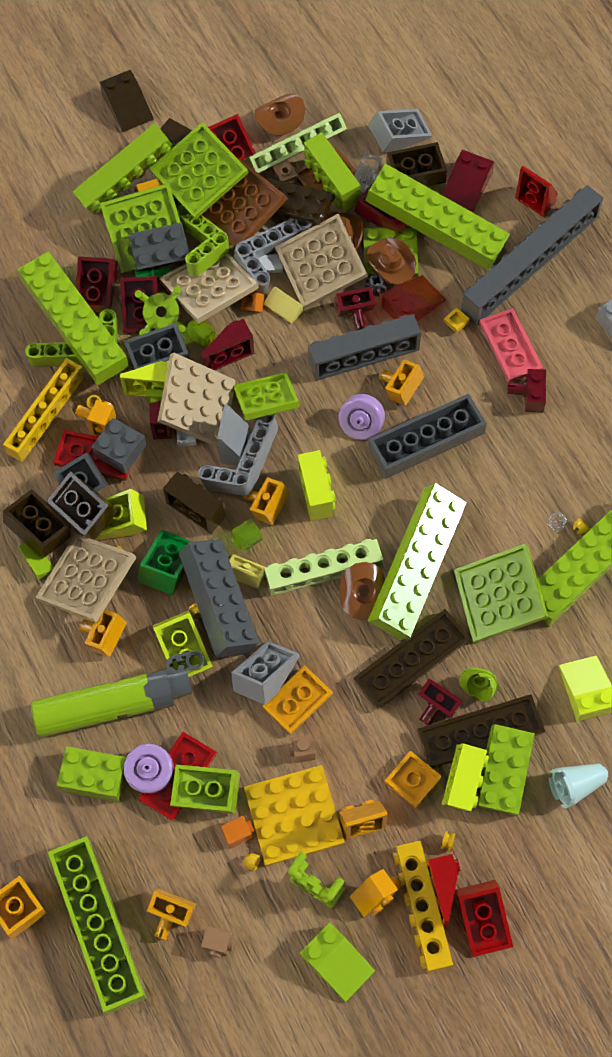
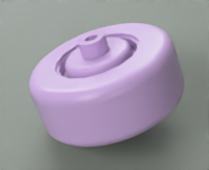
[339,394,385,440]
[124,744,174,794]

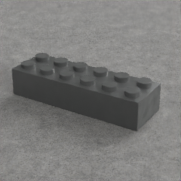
[308,314,421,381]
[368,394,487,479]
[179,539,260,658]

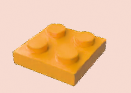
[384,751,442,808]

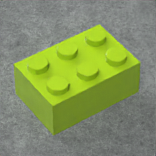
[57,746,126,802]

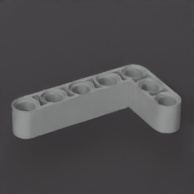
[233,219,312,294]
[198,415,278,496]

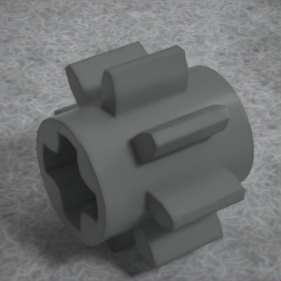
[365,273,387,297]

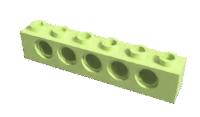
[244,113,347,173]
[265,539,383,596]

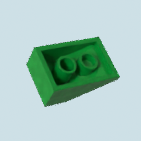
[137,530,193,595]

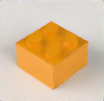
[0,875,47,939]

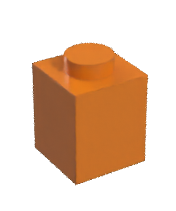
[221,816,254,849]

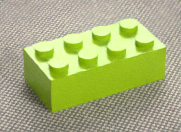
[303,132,361,213]
[476,724,535,816]

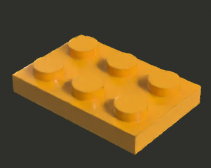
[262,665,333,735]

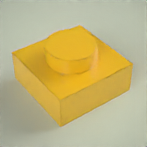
[444,307,470,333]

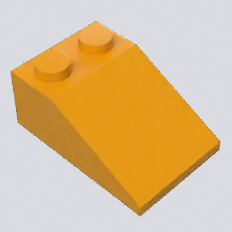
[339,800,388,840]

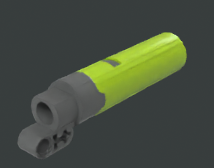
[31,651,204,738]

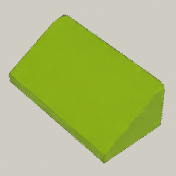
[18,543,54,580]

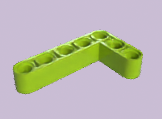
[173,196,230,276]
[25,309,118,366]

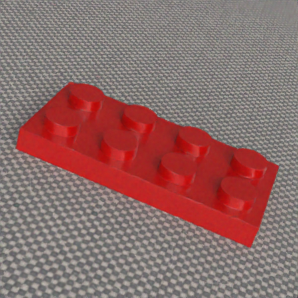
[53,430,130,481]
[138,732,217,822]

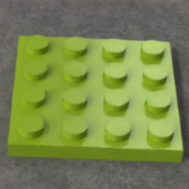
[149,122,249,220]
[100,183,190,273]
[454,544,548,643]

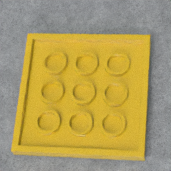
[244,765,345,867]

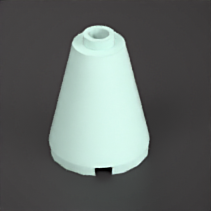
[549,763,608,809]

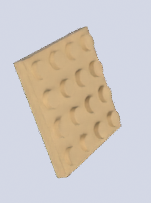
[275,214,368,309]
[159,254,259,324]
[158,353,236,447]
[35,534,137,623]

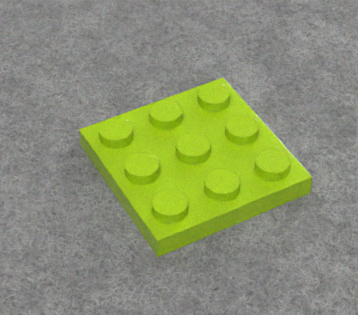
[363,228,419,278]
[233,372,300,421]

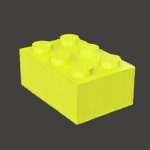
[298,450,336,521]
[442,744,489,811]

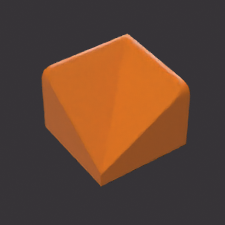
[240,292,264,312]

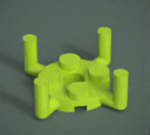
[135,286,186,335]
[288,851,345,908]

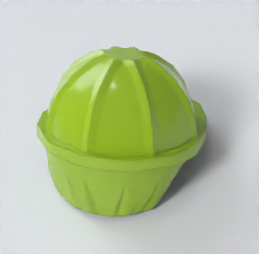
[459,668,498,702]

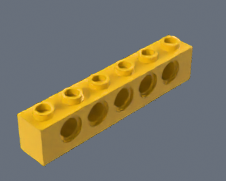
[3,358,85,462]
[393,840,453,974]

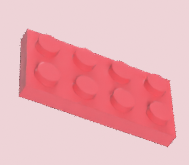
[479,308,543,383]

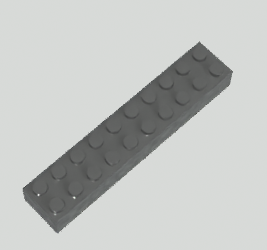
[461,185,603,326]

